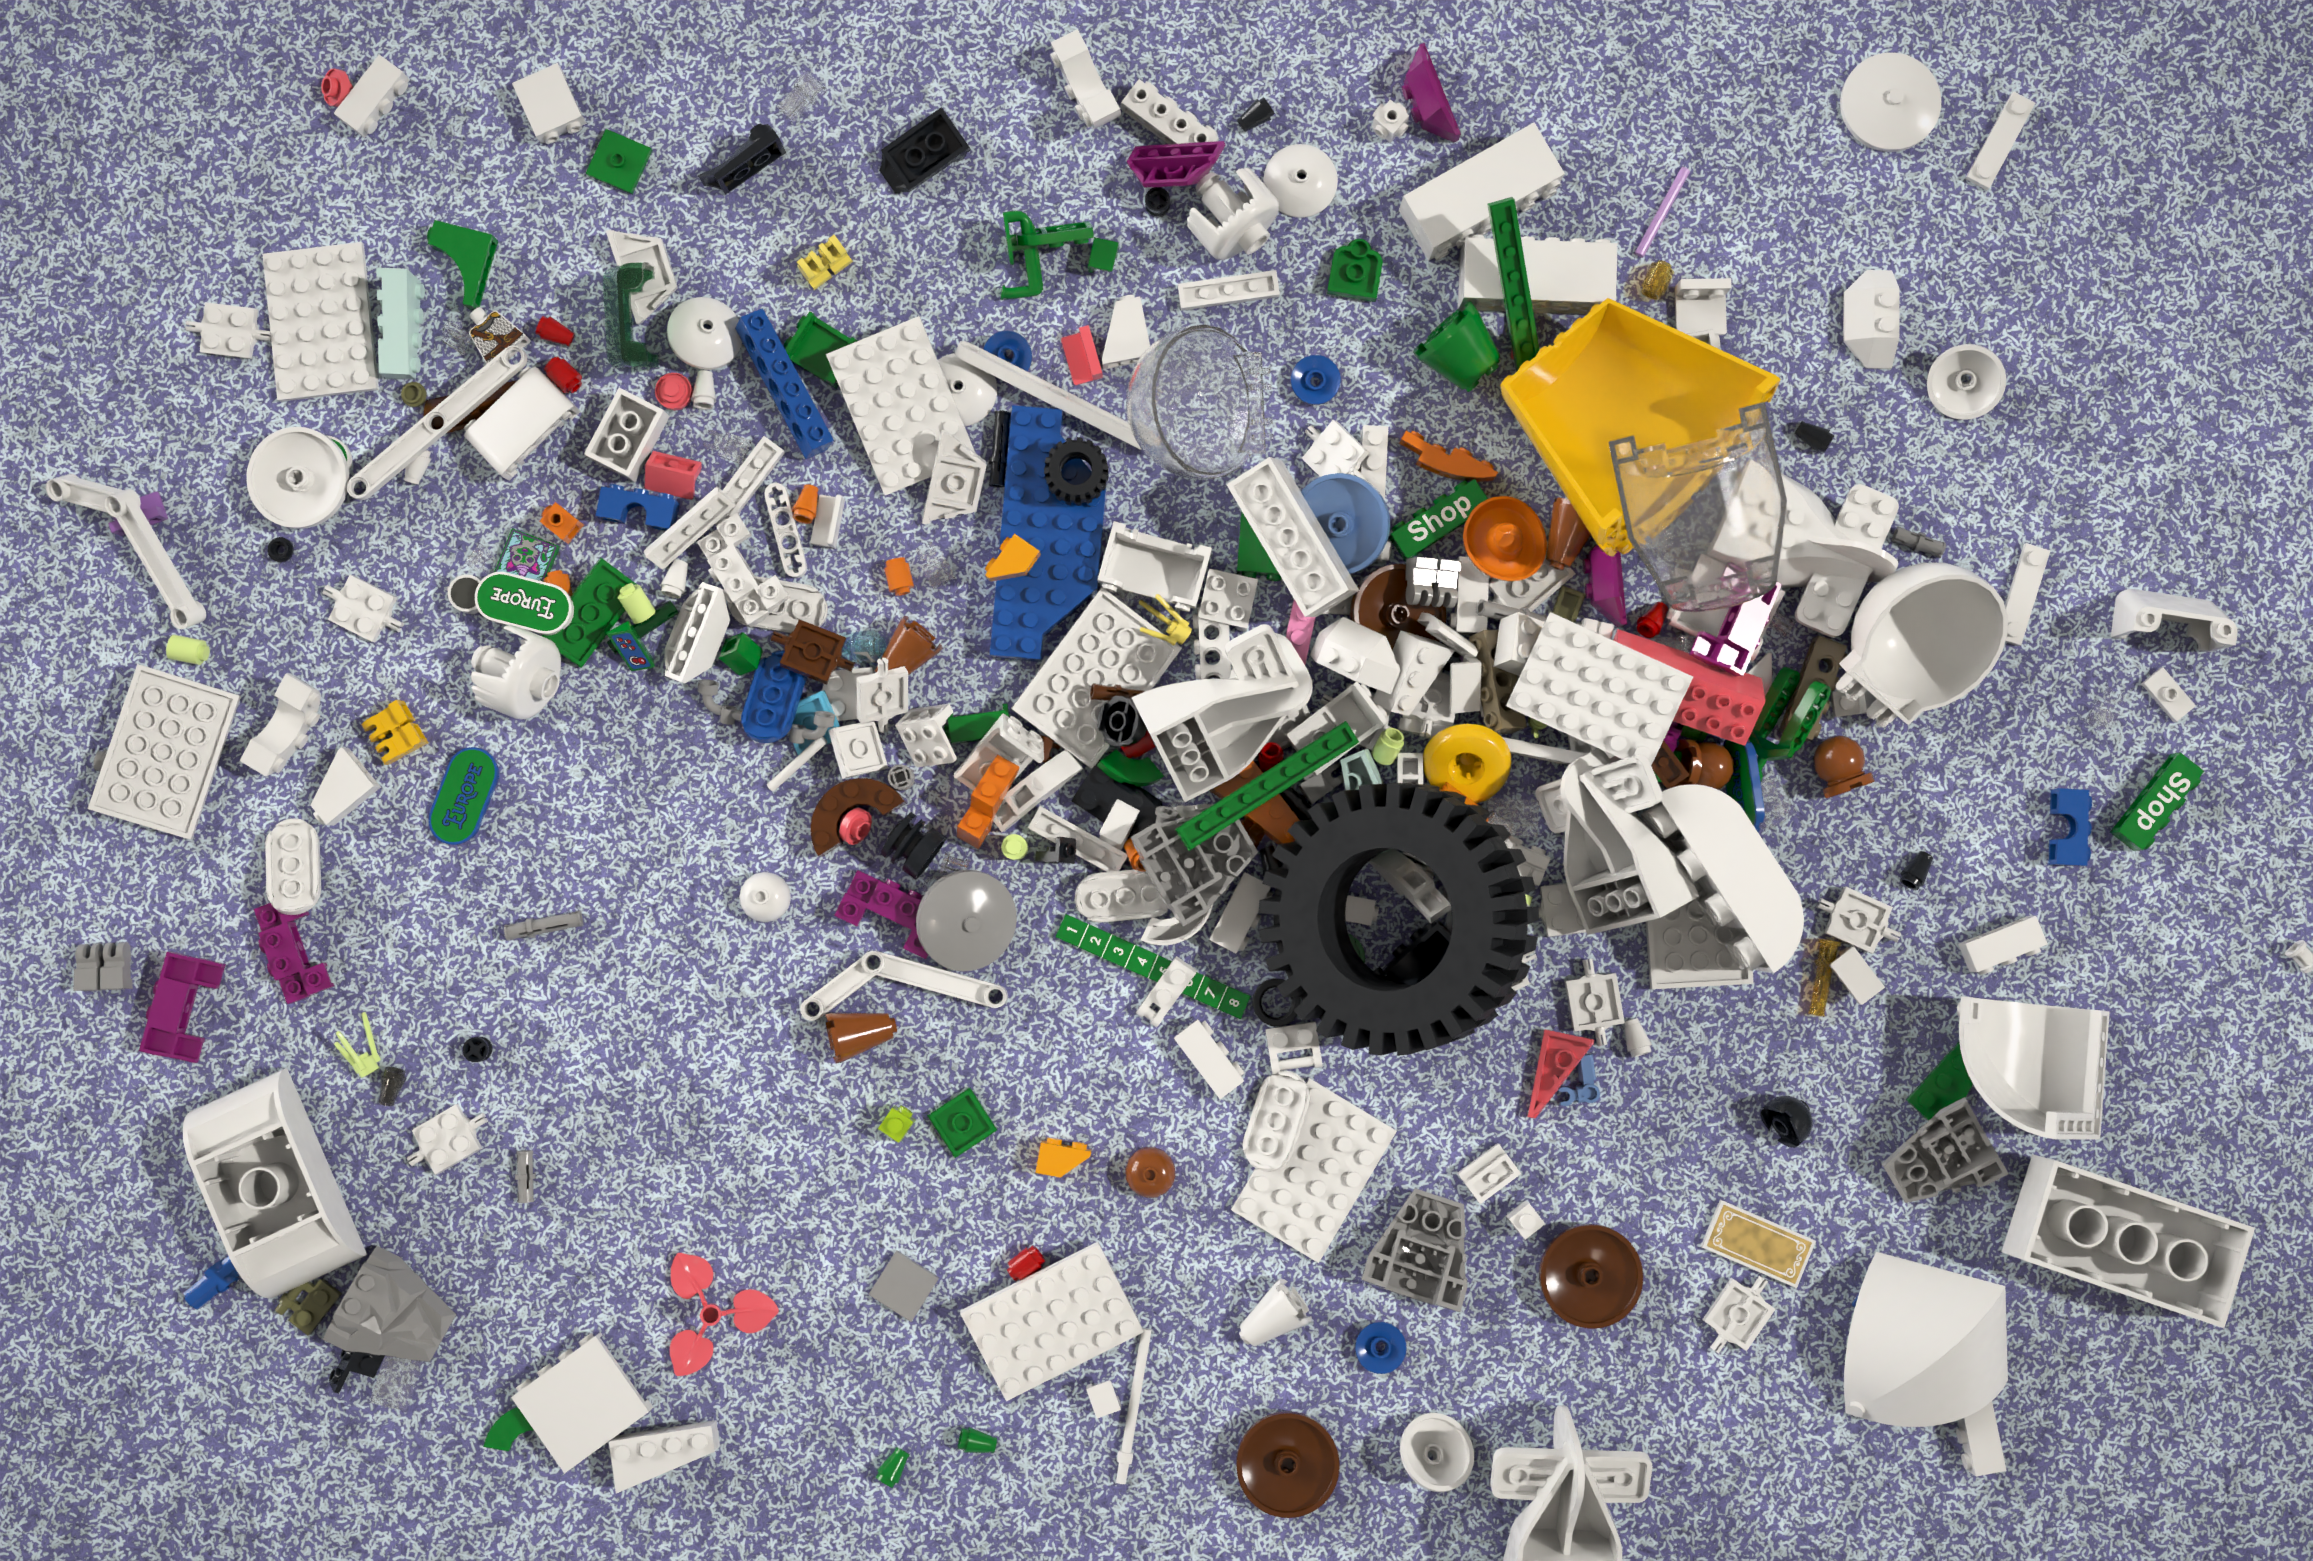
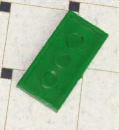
[540,557,642,668]

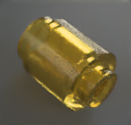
[1641,260,1674,300]

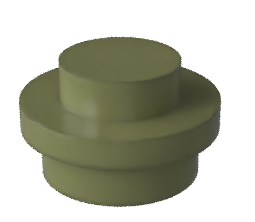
[401,382,427,407]

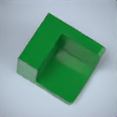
[1088,237,1119,273]
[719,632,763,676]

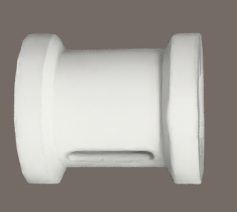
[2285,940,2313,974]

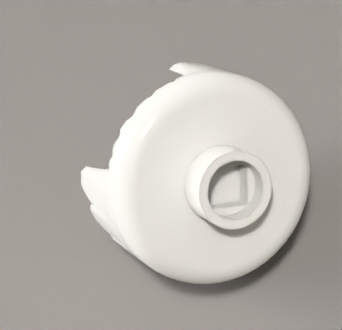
[1187,168,1279,260]
[471,625,561,720]

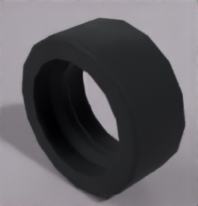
[1252,978,1301,1027]

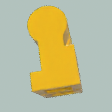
[361,700,429,765]

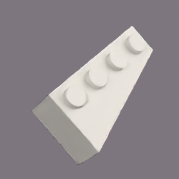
[609,1420,720,1493]

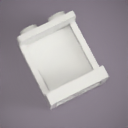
[512,63,587,144]

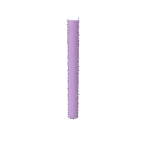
[1634,167,1690,258]

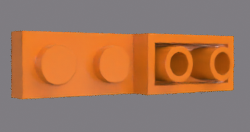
[1399,430,1498,482]

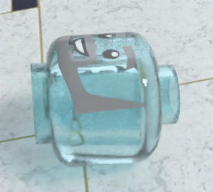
[847,630,886,663]

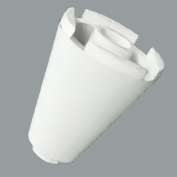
[1239,1278,1312,1346]

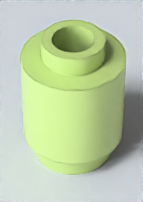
[1371,728,1404,765]

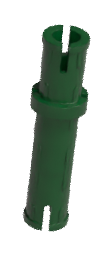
[607,600,679,655]

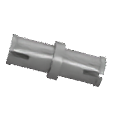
[1891,526,1946,558]
[515,1150,536,1203]

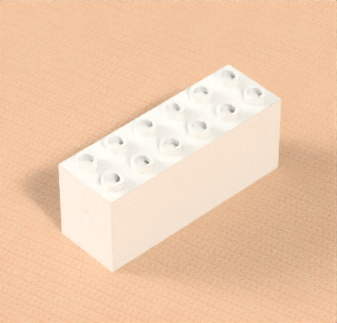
[1399,122,1565,261]
[1458,235,1617,315]
[1226,457,1360,617]

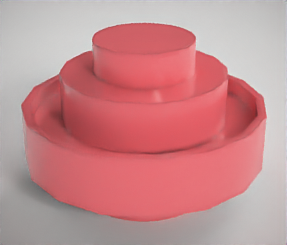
[321,68,353,107]
[655,372,693,411]
[839,808,872,845]

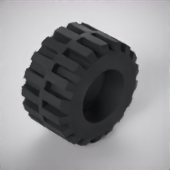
[1044,437,1109,506]

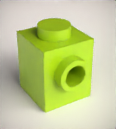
[878,1105,916,1143]

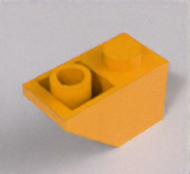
[985,533,1041,582]
[1035,1137,1092,1178]

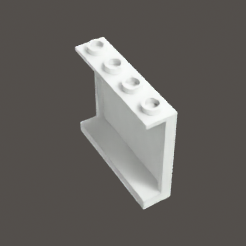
[511,1332,654,1474]

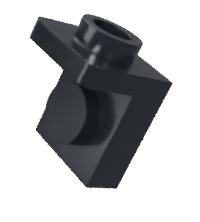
[1035,837,1076,864]

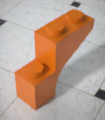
[957,754,1019,849]

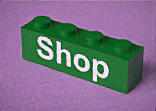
[1389,479,1488,562]
[2110,752,2204,851]

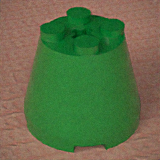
[1413,301,1500,392]

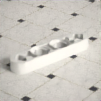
[764,483,807,578]

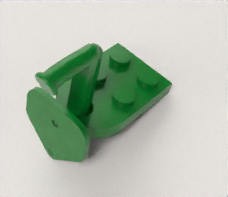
[1000,211,1094,300]

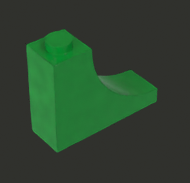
[427,220,498,310]

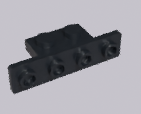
[329,1350,385,1394]

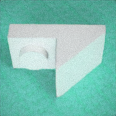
[1830,690,1877,717]
[1099,799,1140,850]

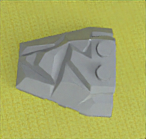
[1131,816,1258,926]
[1882,1097,2009,1203]
[1361,1188,1467,1312]
[323,1246,456,1362]

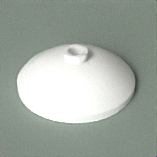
[1263,144,1338,218]
[667,297,742,370]
[1927,344,2006,420]
[938,353,997,427]
[1400,1413,1474,1492]

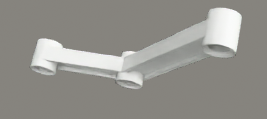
[46,474,206,629]
[800,951,1008,1021]

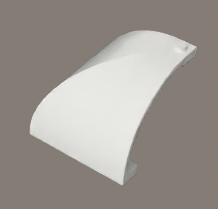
[1957,996,2110,1139]
[1844,1252,2008,1427]

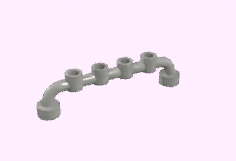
[697,679,835,744]

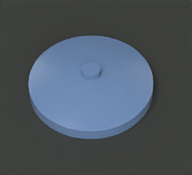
[1301,473,1390,574]

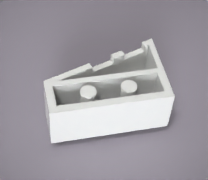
[1373,631,1455,716]

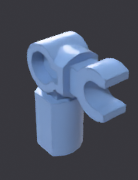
[1557,1054,1600,1106]

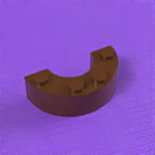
[811,778,907,857]

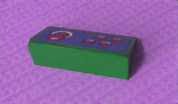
[606,621,655,671]

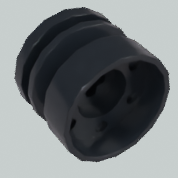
[880,812,947,880]

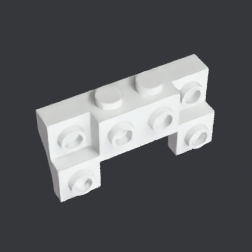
[697,513,790,628]

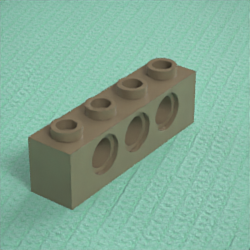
[1469,630,1527,734]
[1779,635,1847,742]

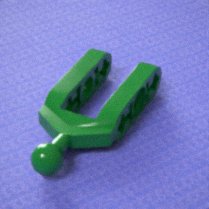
[1749,667,1831,781]

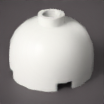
[739,872,791,922]

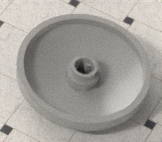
[916,870,1017,971]

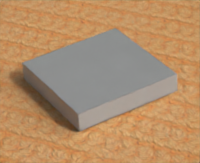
[868,1250,940,1322]

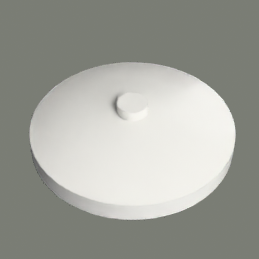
[1840,53,1941,152]
[247,427,349,529]

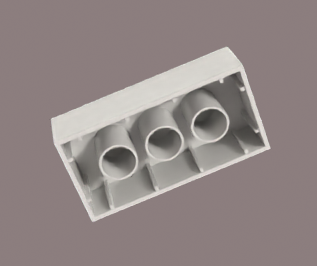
[2002,1154,2255,1328]

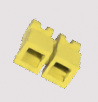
[797,234,853,290]

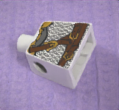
[469,307,531,364]

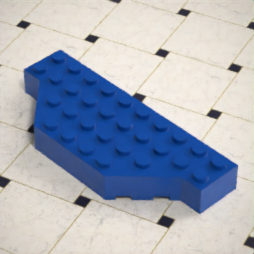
[990,405,1107,662]

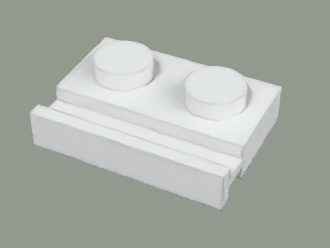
[1457,1143,1521,1204]

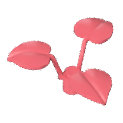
[670,1253,779,1376]

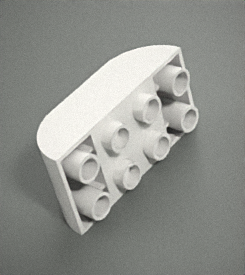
[1641,785,1804,973]
[183,1068,367,1298]

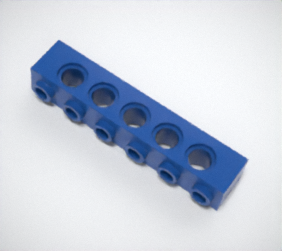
[735,308,834,459]

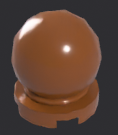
[1813,735,1875,798]
[1674,739,1734,790]

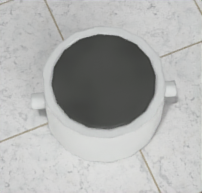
[447,574,481,614]

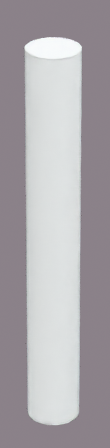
[767,737,827,791]

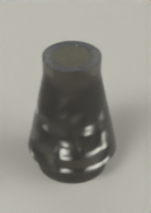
[379,1066,407,1106]

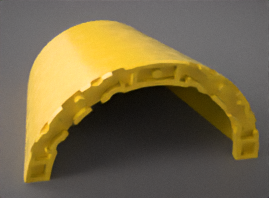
[1500,298,1781,556]

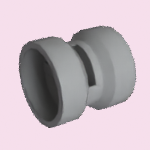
[888,764,915,791]

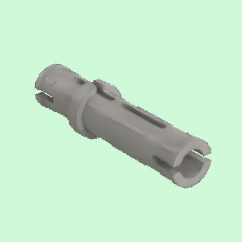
[1476,599,1547,622]
[504,910,584,941]

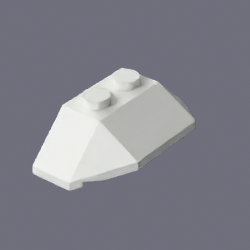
[1843,270,1899,369]
[664,582,730,683]
[1310,617,1401,694]

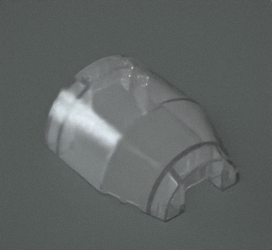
[1608,402,1787,612]

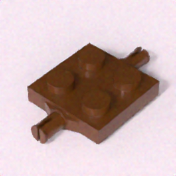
[771,619,855,685]

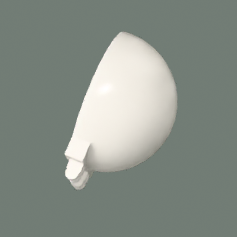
[1835,563,2008,728]

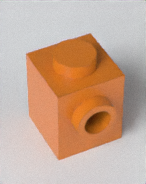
[539,502,584,544]

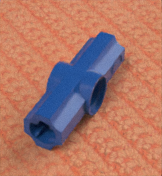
[183,1256,240,1310]

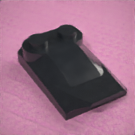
[879,107,971,194]
[698,123,786,195]
[1071,760,1162,839]

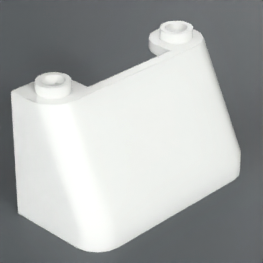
[464,366,581,481]
[1097,521,1212,612]
[2111,589,2238,652]

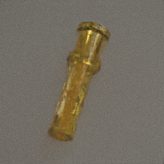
[1808,938,1842,1017]

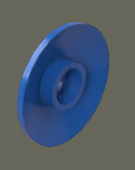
[983,330,1032,371]
[1291,355,1341,405]
[1355,1322,1407,1374]

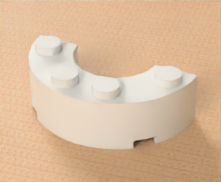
[1050,29,1121,129]
[240,673,321,776]
[1141,904,1213,945]

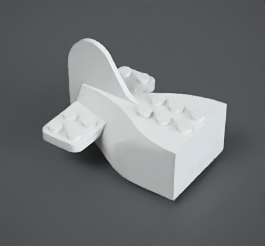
[1705,459,1899,637]
[1132,624,1313,802]
[1535,748,1699,935]
[1490,1405,1652,1561]

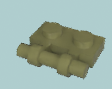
[275,1278,342,1336]

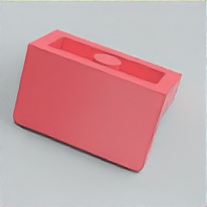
[1061,325,1103,385]
[645,451,702,500]

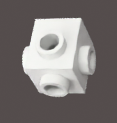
[1372,100,1409,143]

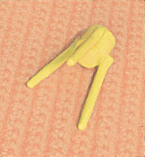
[1139,594,1192,646]

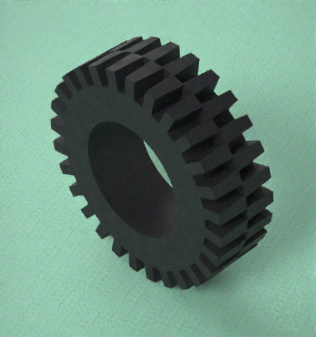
[1258,783,1539,1056]

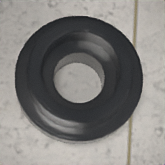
[267,537,294,562]

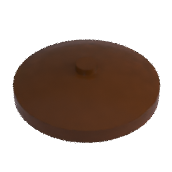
[1350,564,1446,651]
[1539,1224,1643,1329]
[1236,1411,1340,1518]

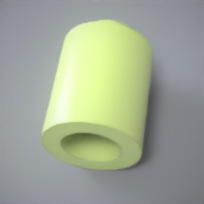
[618,583,656,624]
[166,635,210,665]
[1001,834,1028,860]

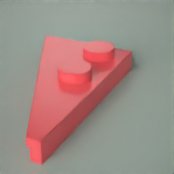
[1528,1029,1594,1118]

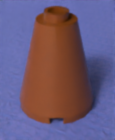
[1546,497,1591,571]
[875,616,943,675]
[825,1013,897,1064]

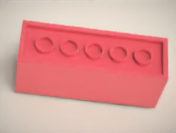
[1613,629,1765,746]

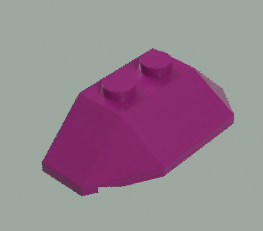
[1402,42,1461,143]
[1127,141,1226,188]
[1583,543,1627,627]

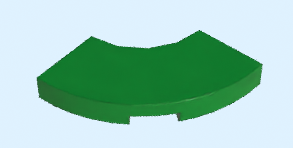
[1097,749,1164,787]
[483,1407,534,1451]

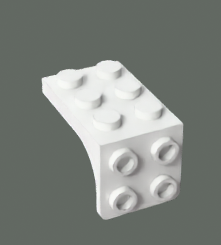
[1285,682,1388,776]
[954,714,1044,791]

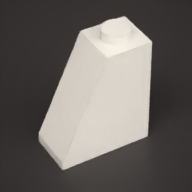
[1102,295,1152,370]
[310,747,381,826]

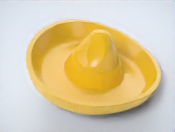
[1423,724,1511,804]

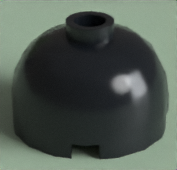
[1097,696,1148,747]
[1760,1096,1813,1148]

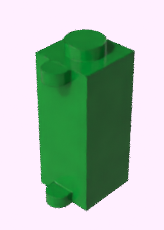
[944,703,1010,745]

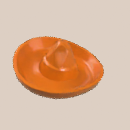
[1463,496,1547,581]

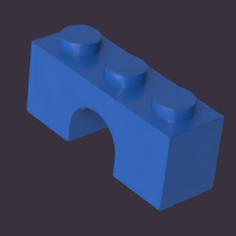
[595,484,680,531]
[2048,788,2092,866]

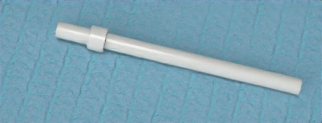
[1116,1328,1152,1484]

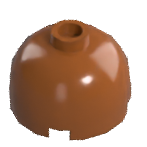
[1125,1147,1176,1198]

